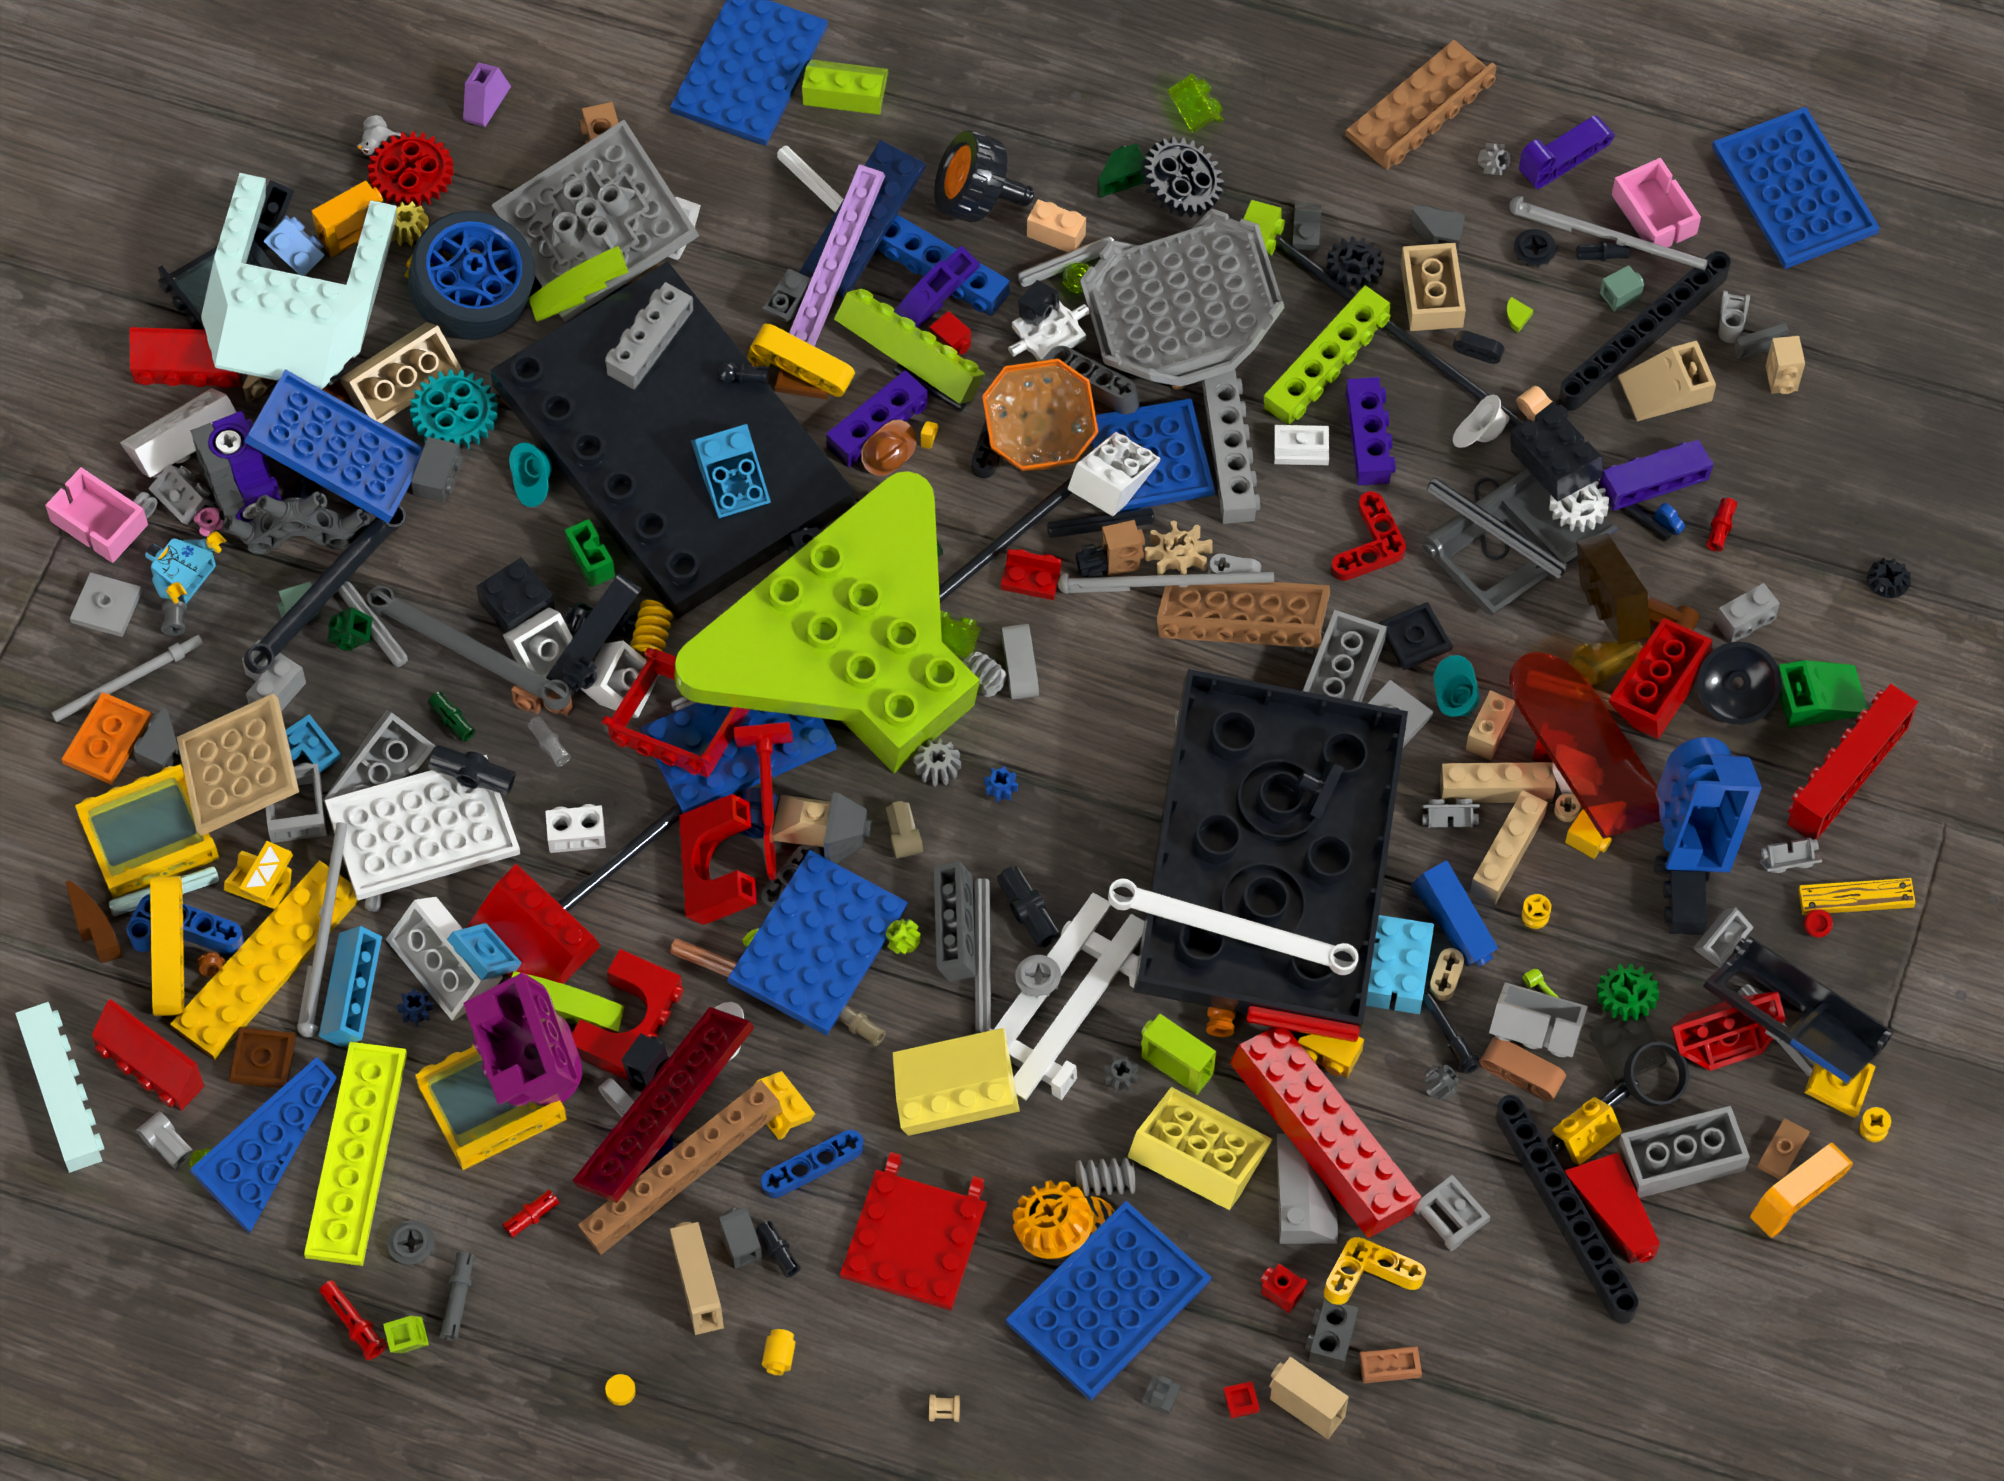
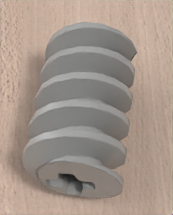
[1075,1158,1135,1196]

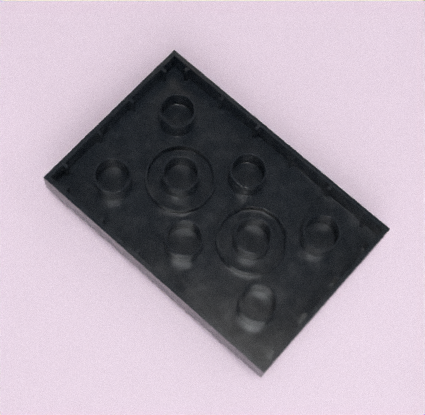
[490,261,855,619]
[1133,669,1408,1029]

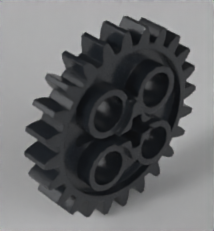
[1140,137,1224,218]

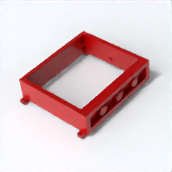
[601,648,750,777]

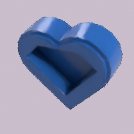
[1654,503,1685,535]

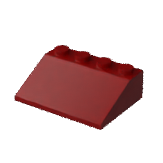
[466,864,601,984]

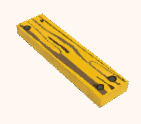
[1798,878,1916,915]

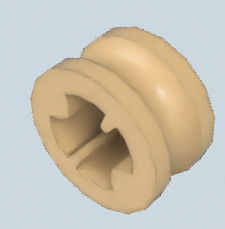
[1554,794,1581,822]

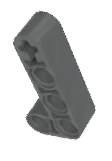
[1041,346,1139,414]

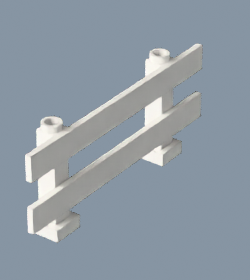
[989,893,1145,1101]

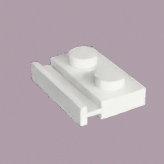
[1274,425,1329,465]

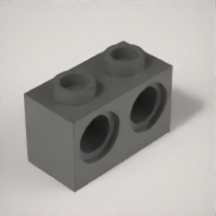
[1305,1299,1359,1371]

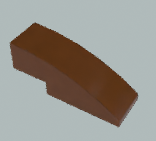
[65,880,123,963]

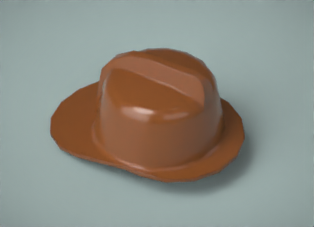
[861,420,917,476]

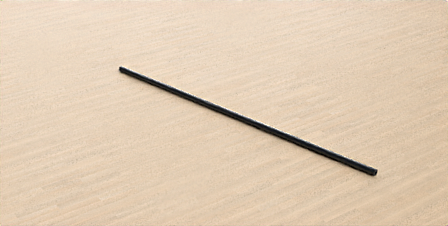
[558,476,1073,911]

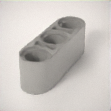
[1001,624,1039,700]

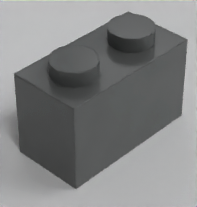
[411,437,464,503]

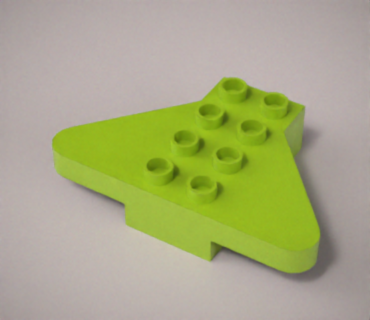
[674,471,980,774]

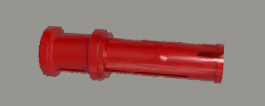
[319,1280,387,1360]

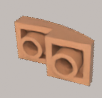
[511,686,573,716]

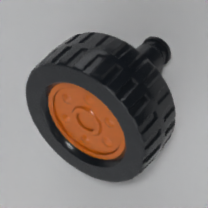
[934,130,1034,222]

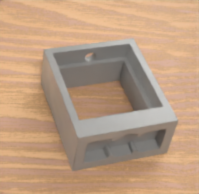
[266,763,327,843]

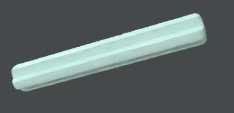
[109,866,219,916]

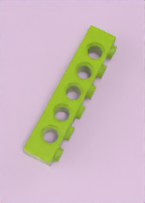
[1264,285,1391,425]

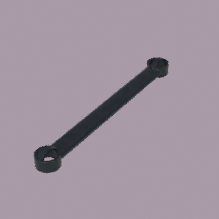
[244,505,406,674]

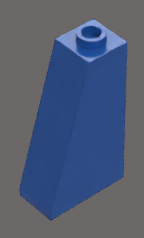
[1411,860,1499,967]

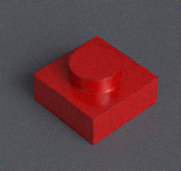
[1223,1381,1260,1419]

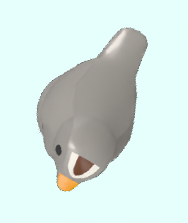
[357,115,401,155]

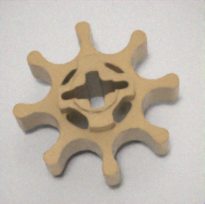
[1145,521,1213,575]

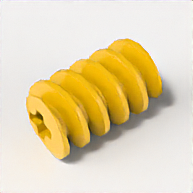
[630,600,673,660]

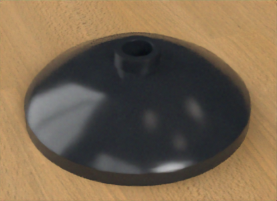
[1697,641,1781,725]

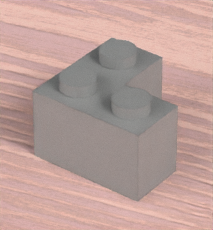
[242,640,306,712]

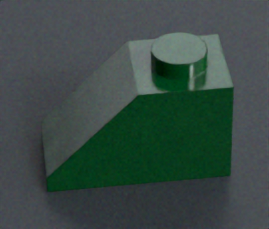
[1097,143,1145,198]

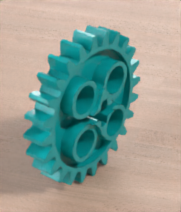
[410,369,498,449]

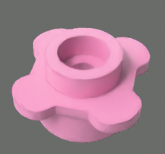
[194,507,224,536]

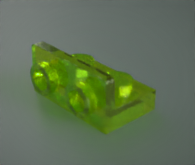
[1167,73,1224,133]
[940,611,982,657]

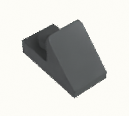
[1292,202,1321,251]

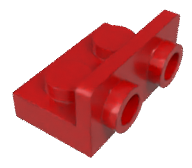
[1001,549,1061,600]

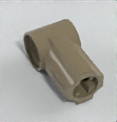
[886,801,923,859]

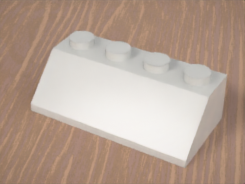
[120,388,237,478]
[386,897,503,1021]

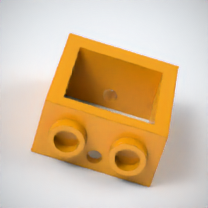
[311,180,383,258]

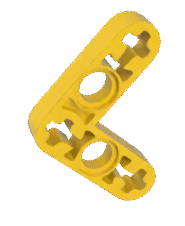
[1323,1237,1426,1305]

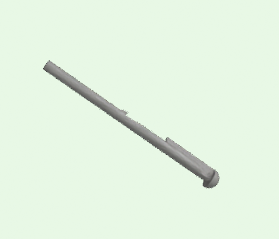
[1509,196,1708,270]
[1058,572,1275,594]
[297,822,347,1038]

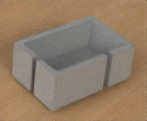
[1489,982,1588,1057]

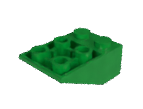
[1778,660,1868,728]

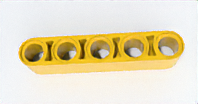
[150,876,185,1016]

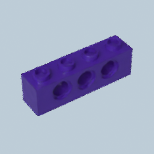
[826,370,927,468]
[1345,377,1396,486]

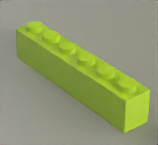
[834,289,986,404]

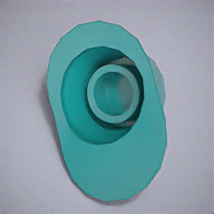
[509,443,553,507]
[1434,655,1480,717]

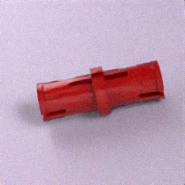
[1706,497,1737,552]
[502,1189,560,1239]

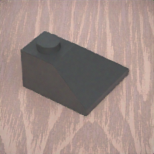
[824,792,872,864]

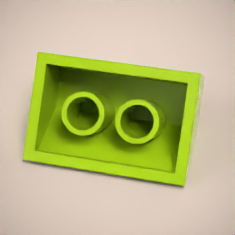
[802,59,888,115]

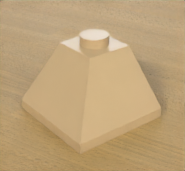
[773,795,831,847]

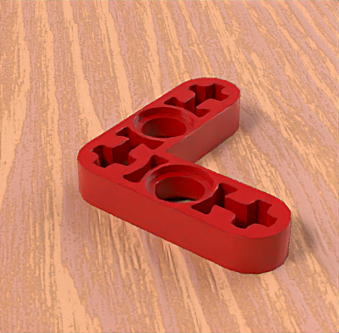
[1331,491,1406,581]

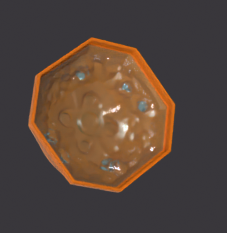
[982,359,1098,471]

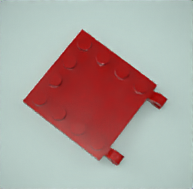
[840,1152,987,1311]

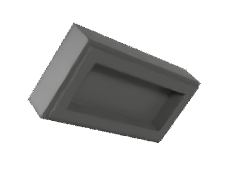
[1733,323,1789,360]

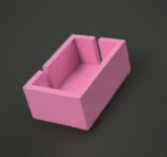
[1612,158,1701,254]
[45,467,148,563]

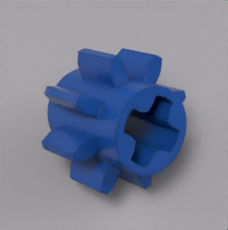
[984,766,1018,802]

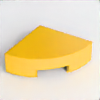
[921,421,939,449]

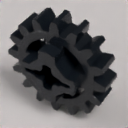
[1326,236,1385,290]

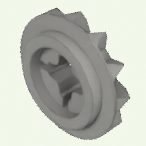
[1015,955,1061,999]

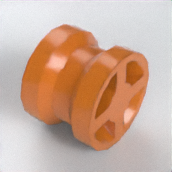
[1206,1007,1236,1037]

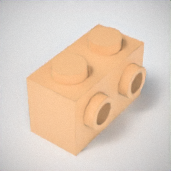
[1027,199,1086,252]

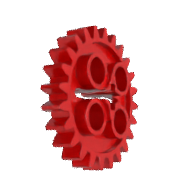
[368,131,454,208]

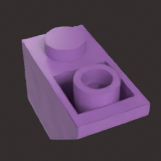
[463,62,511,127]

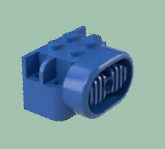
[1656,737,1762,872]

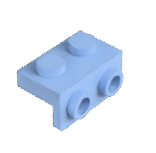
[264,215,325,276]

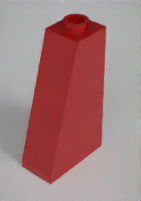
[1565,1152,1660,1264]

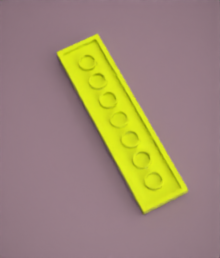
[304,1042,407,1266]

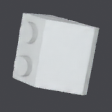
[503,607,573,677]
[580,641,659,718]

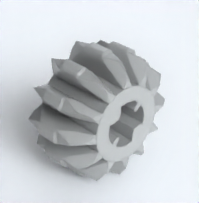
[963,652,1007,697]
[914,738,961,787]

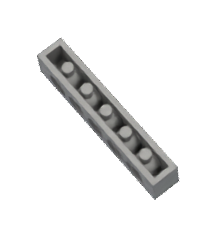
[1202,369,1260,524]

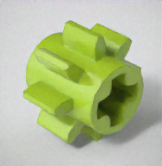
[886,919,921,954]

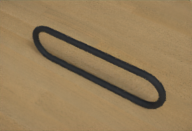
[1474,477,1509,560]

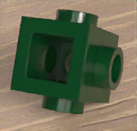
[327,607,373,651]

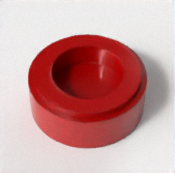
[1803,909,1833,937]

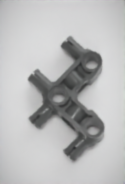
[222,492,370,554]

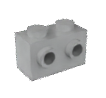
[1715,583,1780,642]

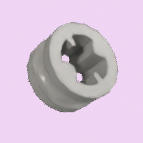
[134,492,157,519]

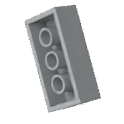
[1303,610,1387,702]
[1617,1106,1750,1198]

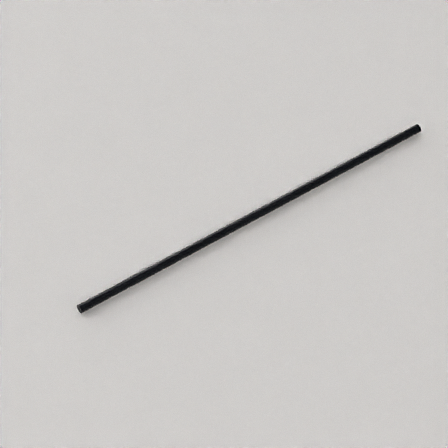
[1276,238,1672,541]

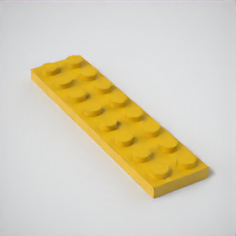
[170,860,360,1060]

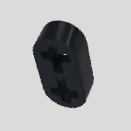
[1453,330,1505,364]

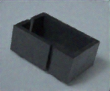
[1510,406,1602,502]

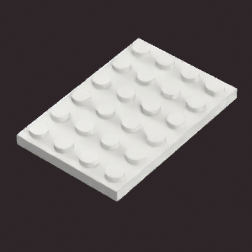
[325,755,520,901]

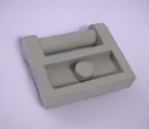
[1414,1175,1490,1251]

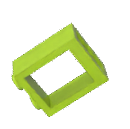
[1140,1014,1216,1095]

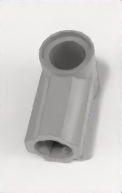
[136,1111,194,1169]

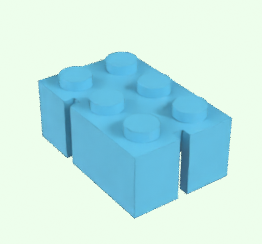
[1366,915,1434,1014]

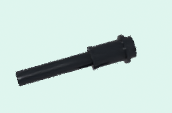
[1423,993,1479,1074]

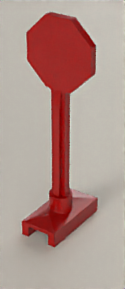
[734,722,793,880]

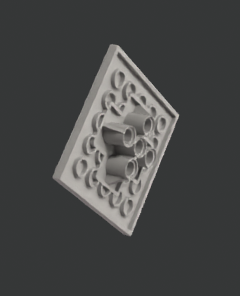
[492,120,699,322]

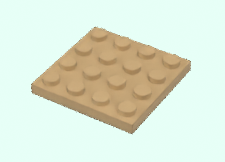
[177,693,299,836]

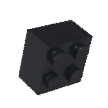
[476,557,555,633]

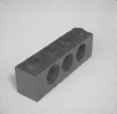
[934,861,976,982]

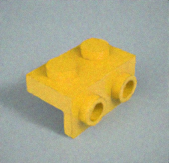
[224,851,292,909]
[754,1071,815,1140]

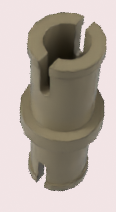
[837,1005,886,1046]

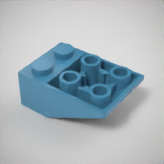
[691,424,771,518]

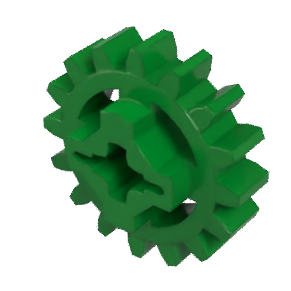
[1597,964,1659,1021]

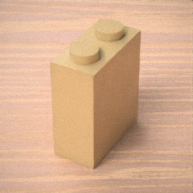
[1269,1357,1349,1439]

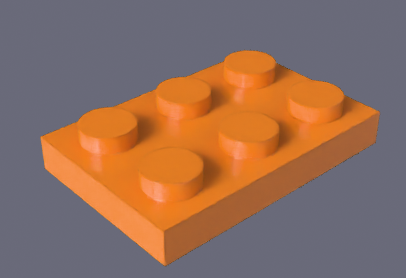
[62,692,152,785]

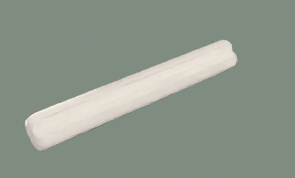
[777,146,844,213]

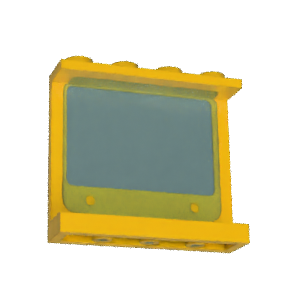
[75,764,219,899]
[415,1044,567,1170]

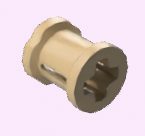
[929,1395,960,1422]

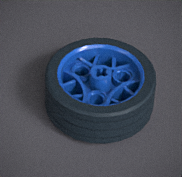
[408,210,535,340]

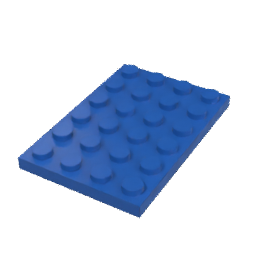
[670,0,828,146]
[1712,107,1880,269]
[244,369,424,524]
[640,702,837,814]
[727,850,908,1036]
[1005,1201,1212,1401]

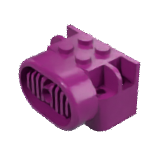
[463,972,582,1107]

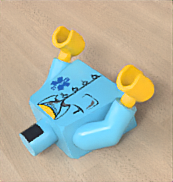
[145,531,226,604]

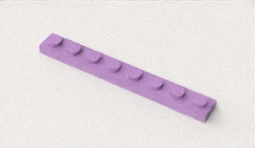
[789,164,885,347]

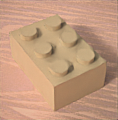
[1400,243,1466,331]

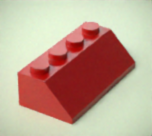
[130,327,243,388]
[1608,618,1712,739]
[92,999,204,1111]

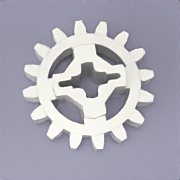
[1549,481,1609,532]

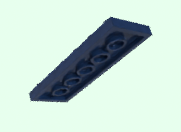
[799,140,927,299]

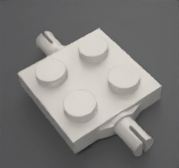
[1008,301,1090,361]

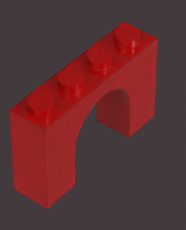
[679,794,757,925]
[572,949,684,1081]

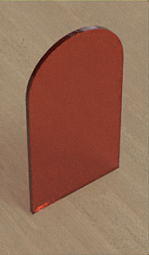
[1509,652,1661,839]

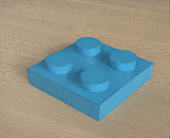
[447,923,522,980]

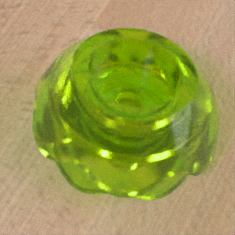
[1062,262,1090,293]

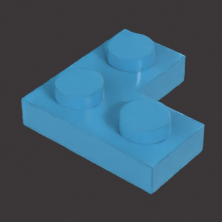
[285,714,342,773]

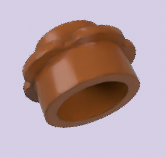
[197,951,225,977]

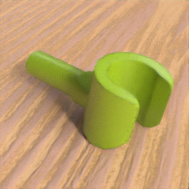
[1522,969,1559,998]

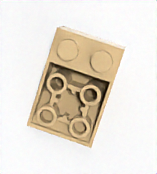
[1618,341,1716,421]

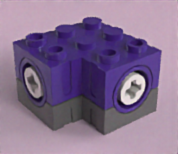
[190,411,282,536]

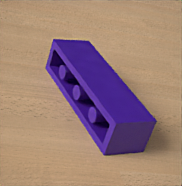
[1599,439,1714,511]

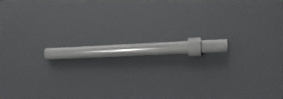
[51,635,203,722]

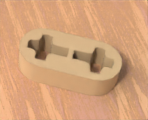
[1429,948,1464,1001]

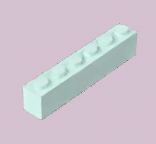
[15,1002,104,1173]

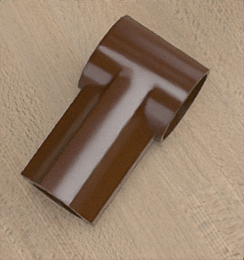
[1648,597,1700,631]

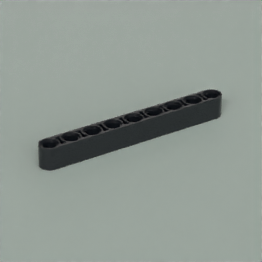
[1558,251,1731,411]
[1496,1095,1639,1324]

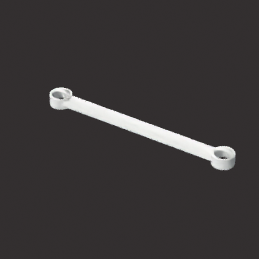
[1108,879,1358,975]

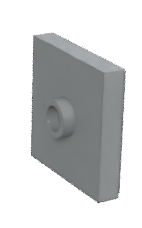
[70,572,142,637]
[1368,680,1433,747]

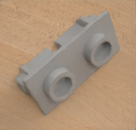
[1421,799,1480,828]
[1760,837,1822,873]

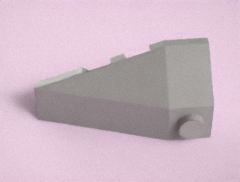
[323,710,435,802]
[1276,1134,1338,1244]

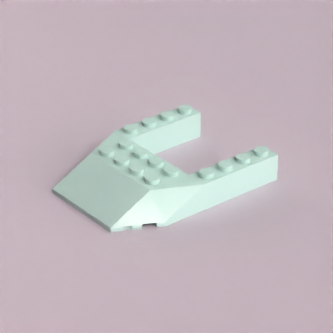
[201,173,397,390]

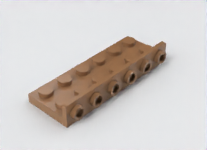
[1345,40,1497,170]
[1157,582,1330,648]

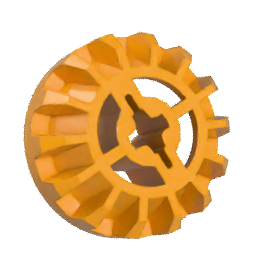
[1012,1180,1093,1259]

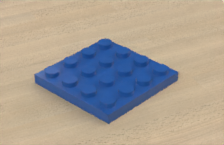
[1091,399,1215,512]

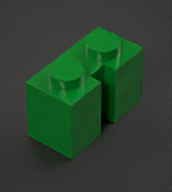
[565,519,615,588]

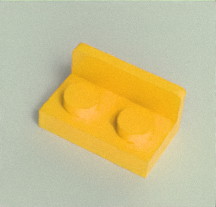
[1552,1097,1622,1166]

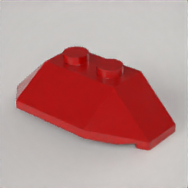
[1671,992,1786,1071]

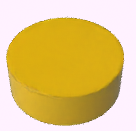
[605,1374,636,1406]

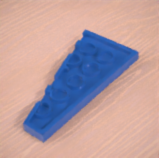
[189,1057,337,1234]

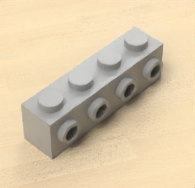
[605,282,693,390]

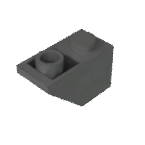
[1411,205,1466,255]
[762,268,811,322]
[134,707,180,773]
[719,1207,762,1269]

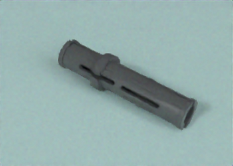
[439,1252,475,1341]

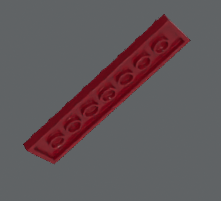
[573,1007,754,1203]

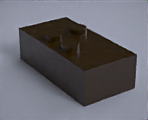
[1577,533,1650,645]

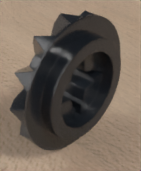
[1514,229,1556,268]
[1867,557,1911,598]

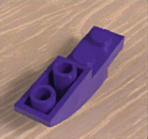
[894,245,981,329]

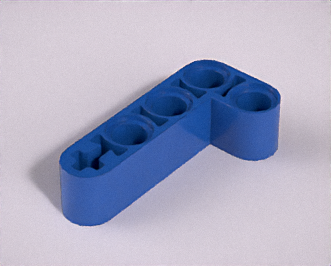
[127,894,245,956]

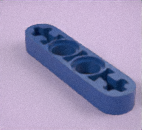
[761,1130,864,1198]

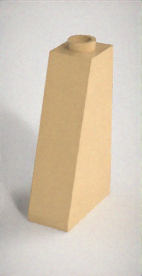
[670,1222,724,1335]

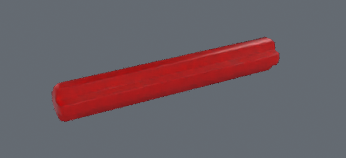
[1246,1006,1360,1042]

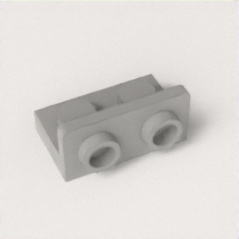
[148,464,215,525]

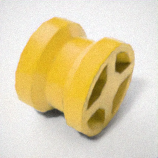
[1521,894,1551,929]
[1859,1107,1891,1142]

